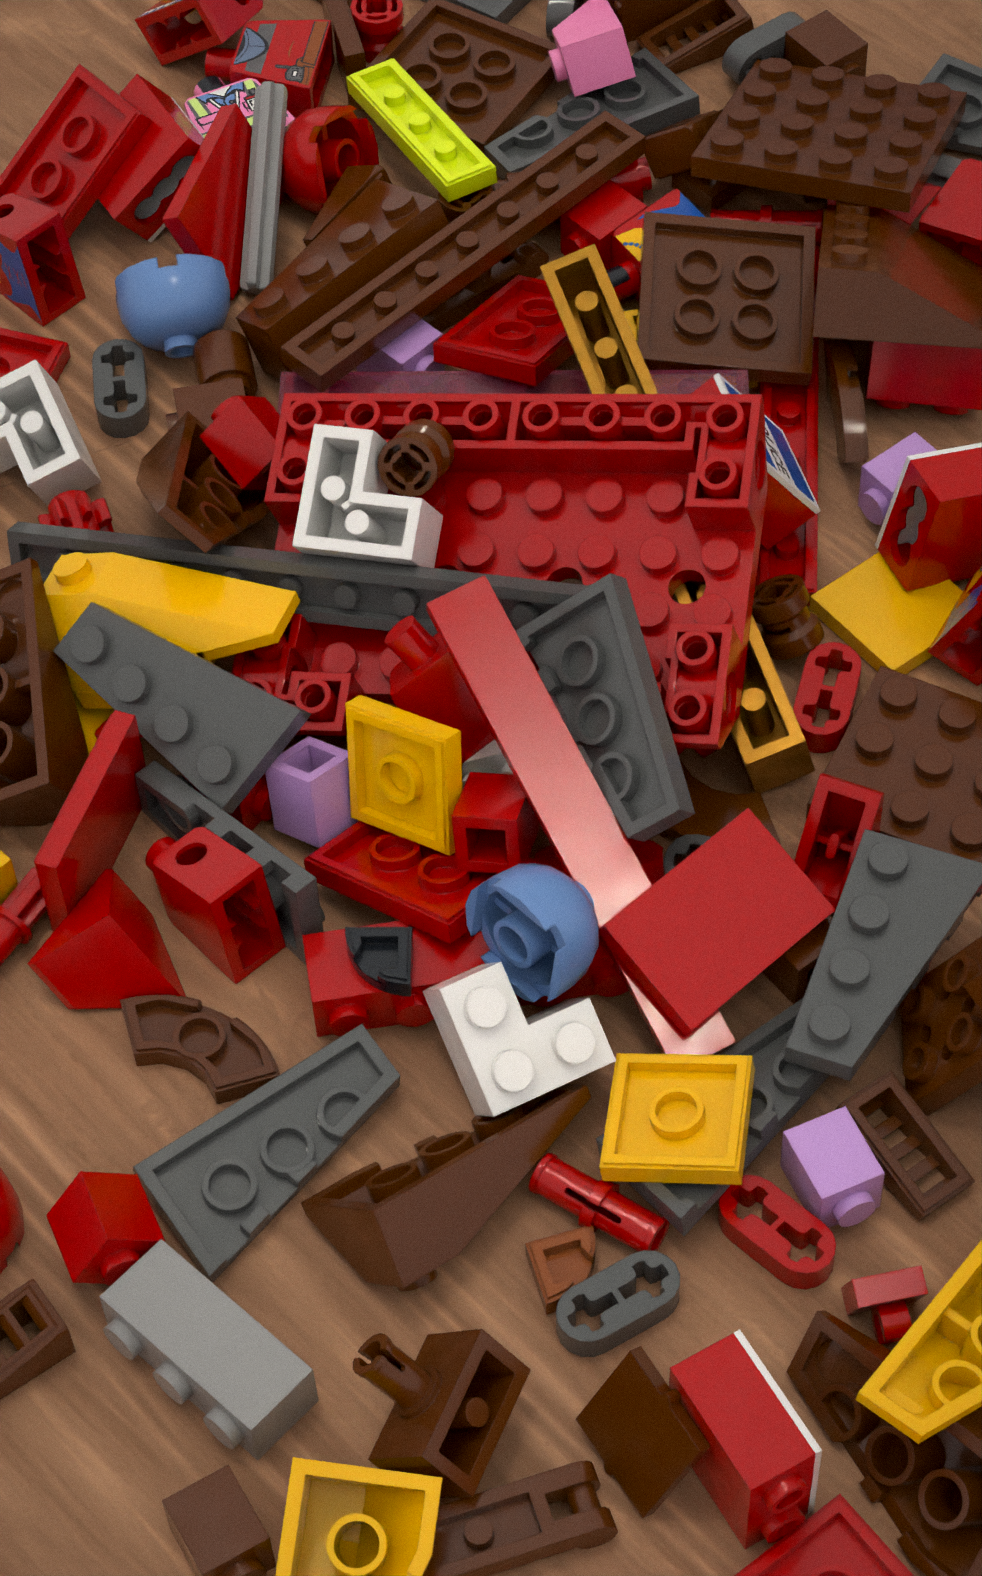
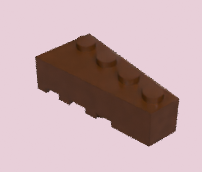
[236,179,449,386]

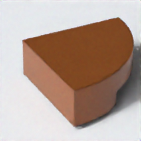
[525,1226,595,1315]

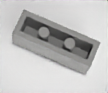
[99,1239,319,1460]

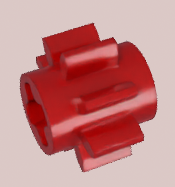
[38,490,114,532]

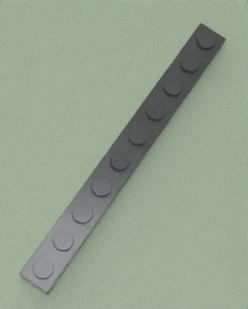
[7,521,590,637]

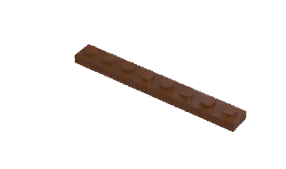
[281,110,646,392]

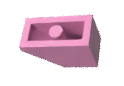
[548,0,636,97]

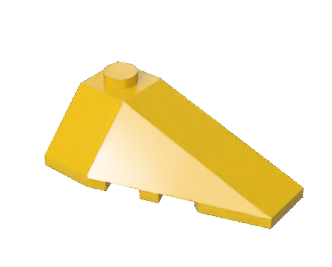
[44,552,300,692]
[855,1240,982,1444]
[275,1457,443,1576]

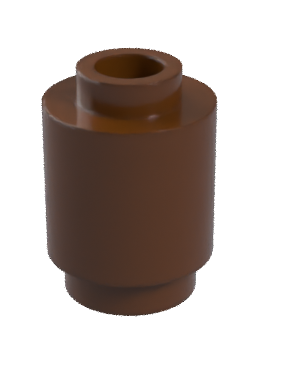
[193,329,258,396]

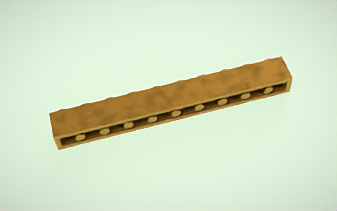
[540,244,815,793]

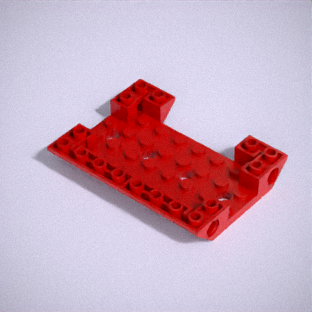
[232,393,768,749]

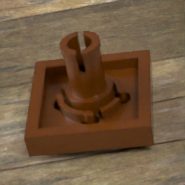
[900,936,982,1116]

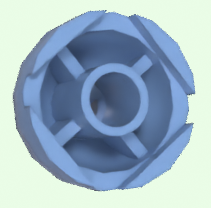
[115,254,230,358]
[465,863,599,1002]

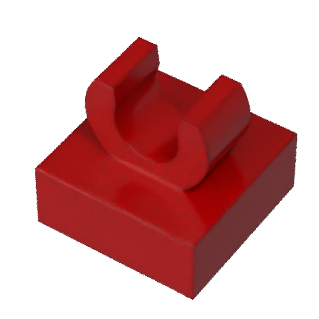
[841,1265,928,1345]

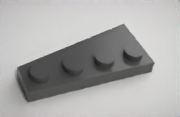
[53,602,312,814]

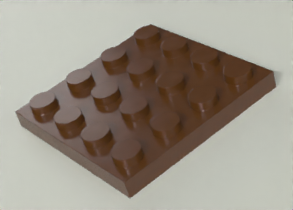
[691,58,967,213]

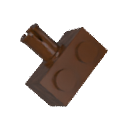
[353,1329,531,1498]

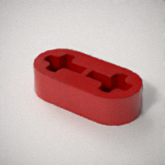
[793,642,861,753]
[718,1175,836,1290]

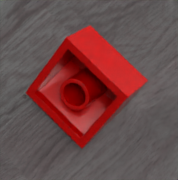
[865,341,982,415]

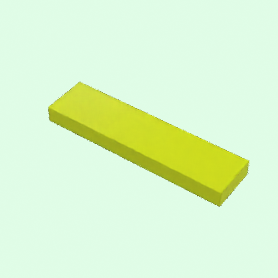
[346,58,498,203]

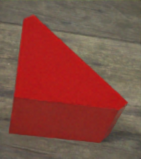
[794,773,884,914]

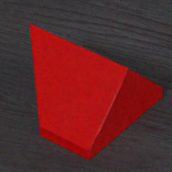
[27,869,186,1009]

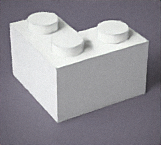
[0,359,102,506]
[292,424,443,568]
[422,962,616,1117]

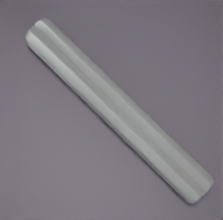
[240,81,288,295]

